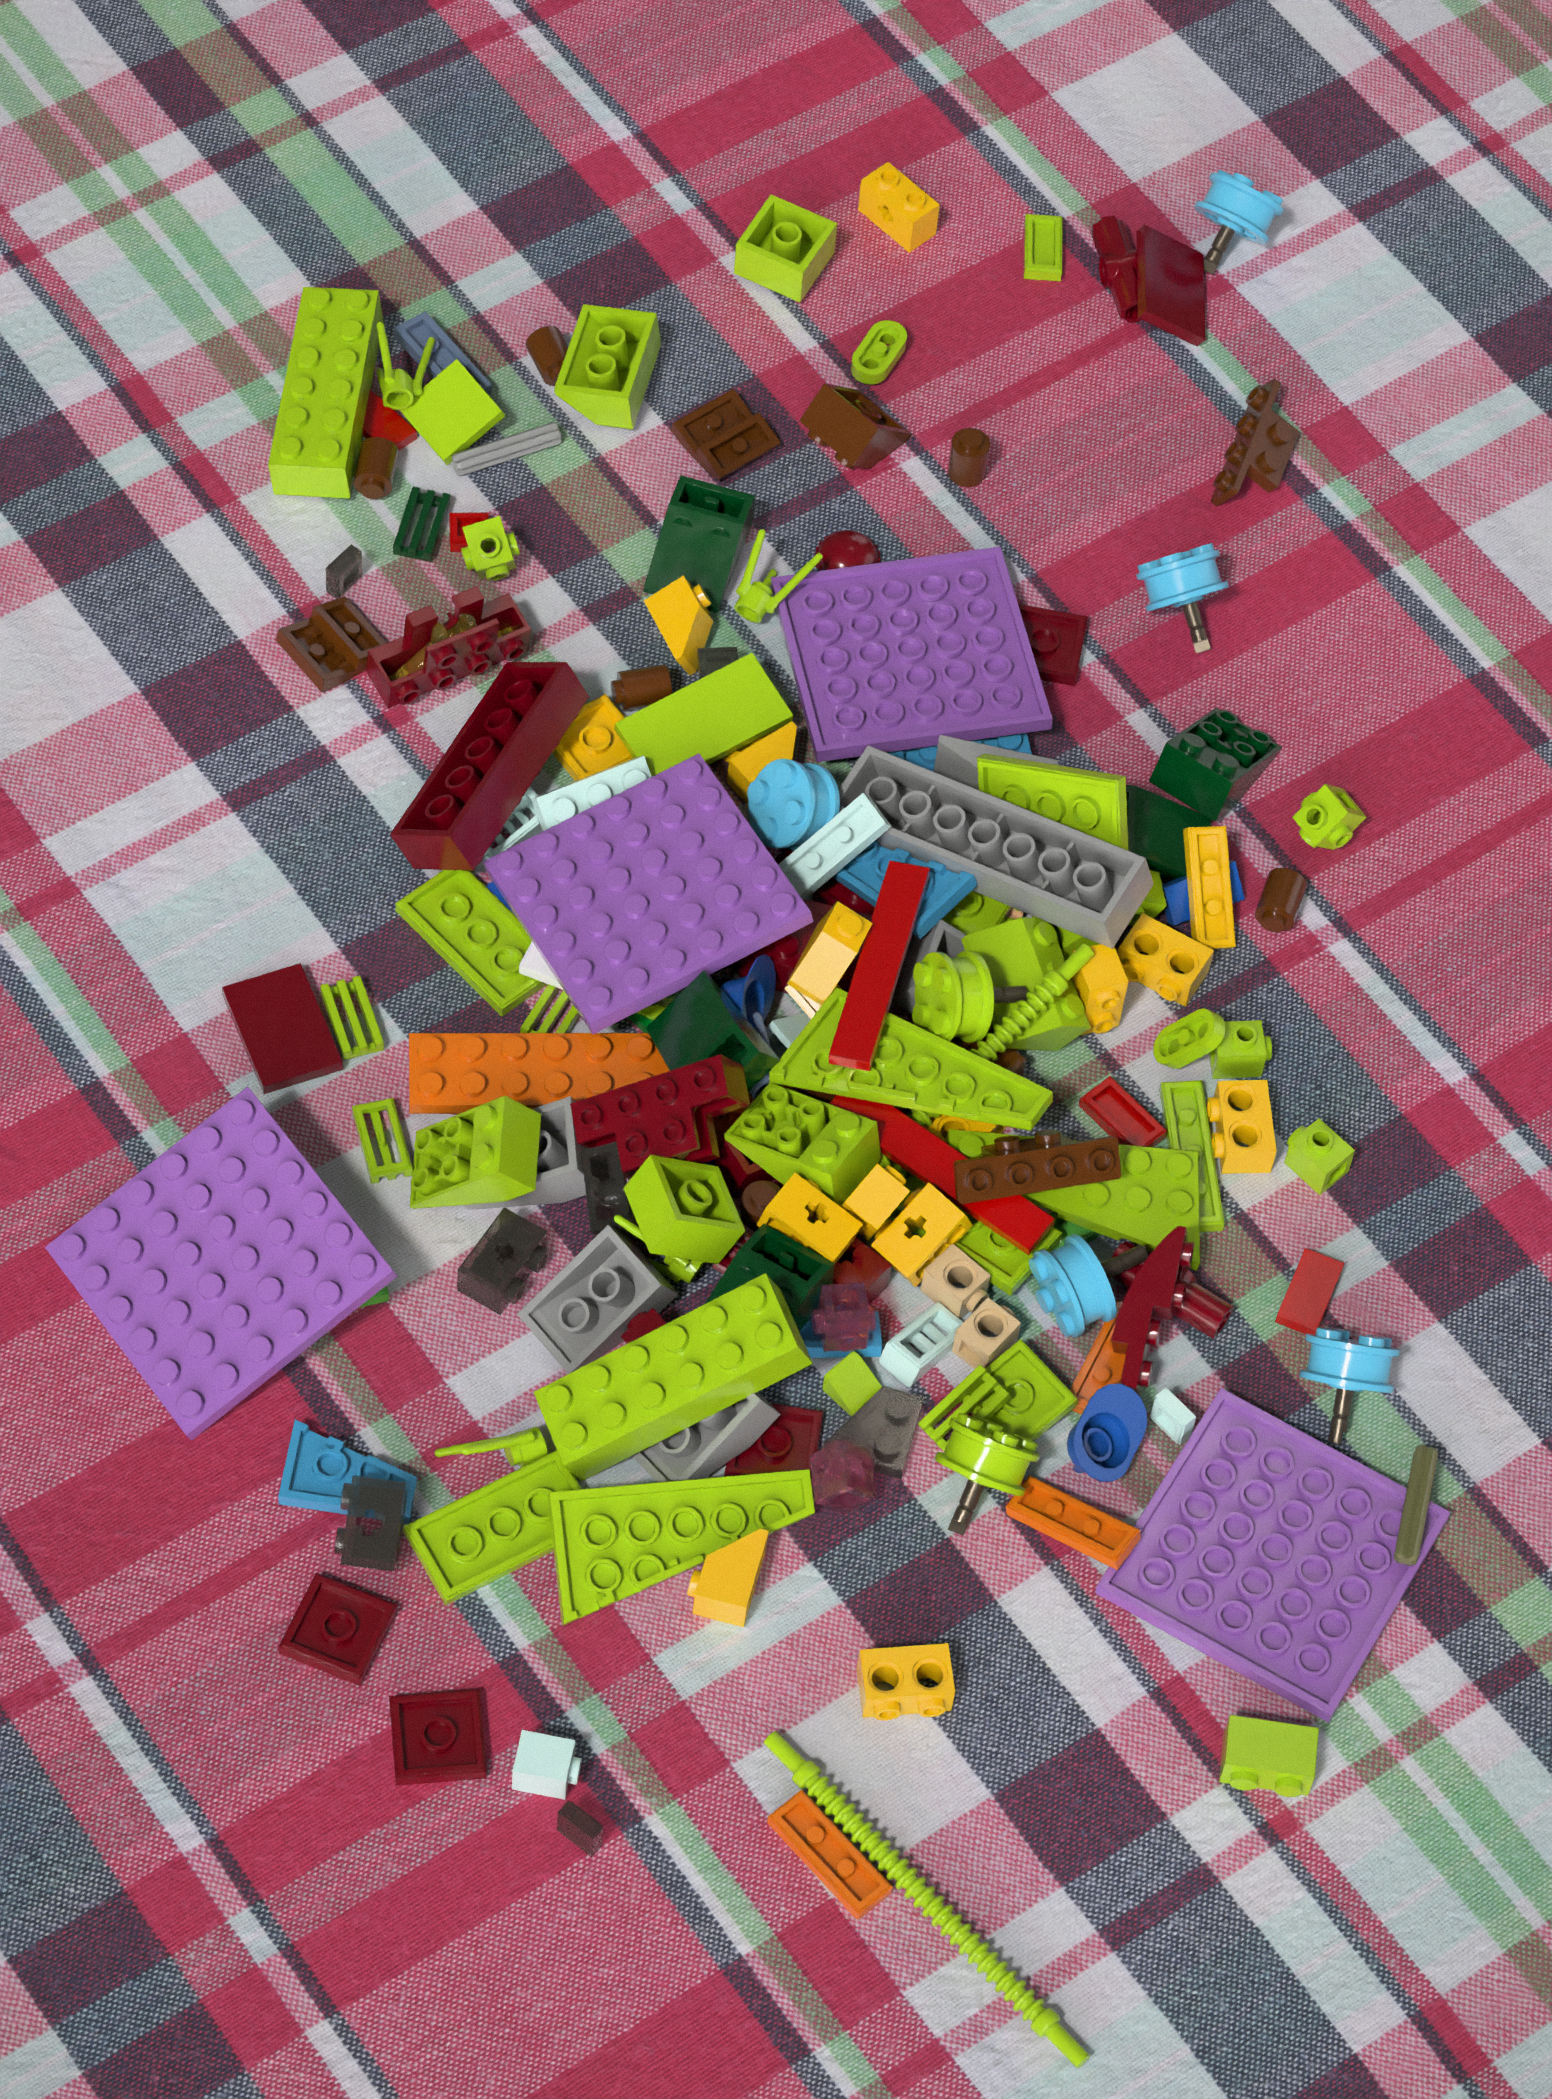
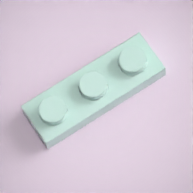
[531,756,652,831]
[778,793,892,899]

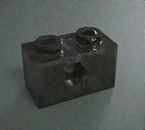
[581,1142,639,1238]
[457,1207,550,1315]
[335,1475,409,1572]

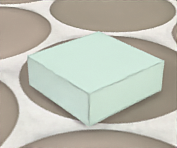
[1150,1388,1196,1445]

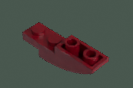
[1111,1226,1194,1396]

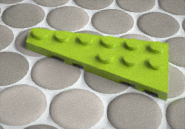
[769,987,1053,1131]
[946,1129,1200,1271]
[547,1469,815,1627]

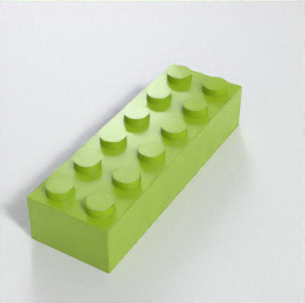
[268,287,384,499]
[534,1273,813,1482]

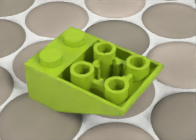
[724,1083,881,1205]
[409,1095,541,1209]

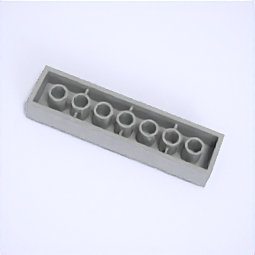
[838,745,1154,949]

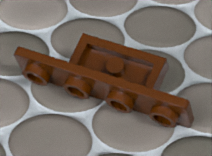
[1210,379,1299,506]
[953,1129,1121,1204]

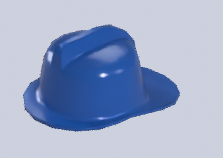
[720,954,776,1030]
[1067,1384,1147,1482]

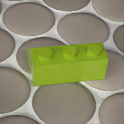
[554,304,661,429]
[961,917,1091,1051]

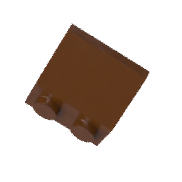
[799,383,912,469]

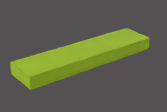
[1159,1080,1225,1232]

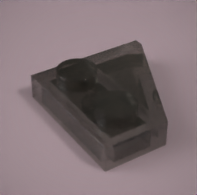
[821,1386,925,1479]

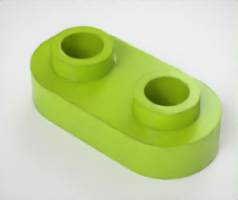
[851,320,907,385]
[1153,1008,1225,1069]

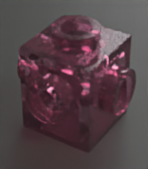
[812,1283,876,1352]
[809,1439,876,1514]

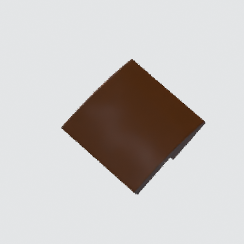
[670,388,781,481]
[275,596,386,692]

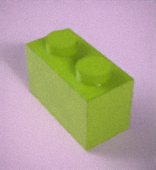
[1219,1715,1319,1797]

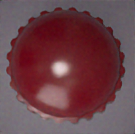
[815,530,881,571]

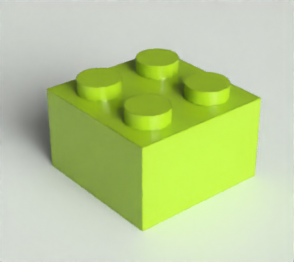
[734,194,837,302]
[623,1155,745,1264]

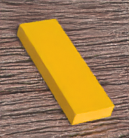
[1183,826,1236,949]

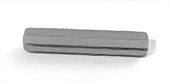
[452,422,561,476]

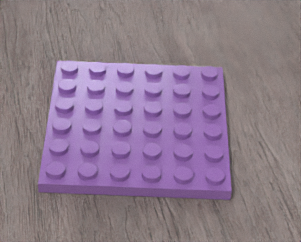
[771,546,1053,762]
[483,753,813,1034]
[45,1087,397,1440]
[1095,1388,1451,1723]

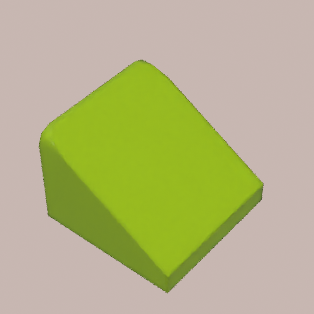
[822,1350,883,1418]

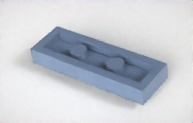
[394,311,492,395]

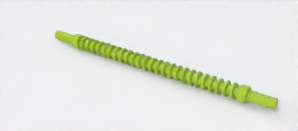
[809,943,1094,1224]
[764,1731,1090,2069]

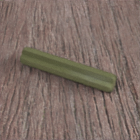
[1394,1445,1438,1566]

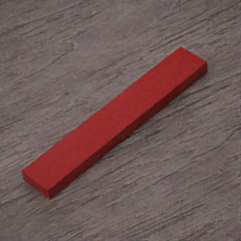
[829,861,930,1071]
[829,1095,1055,1256]

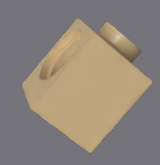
[920,1244,991,1320]
[952,1298,1021,1369]

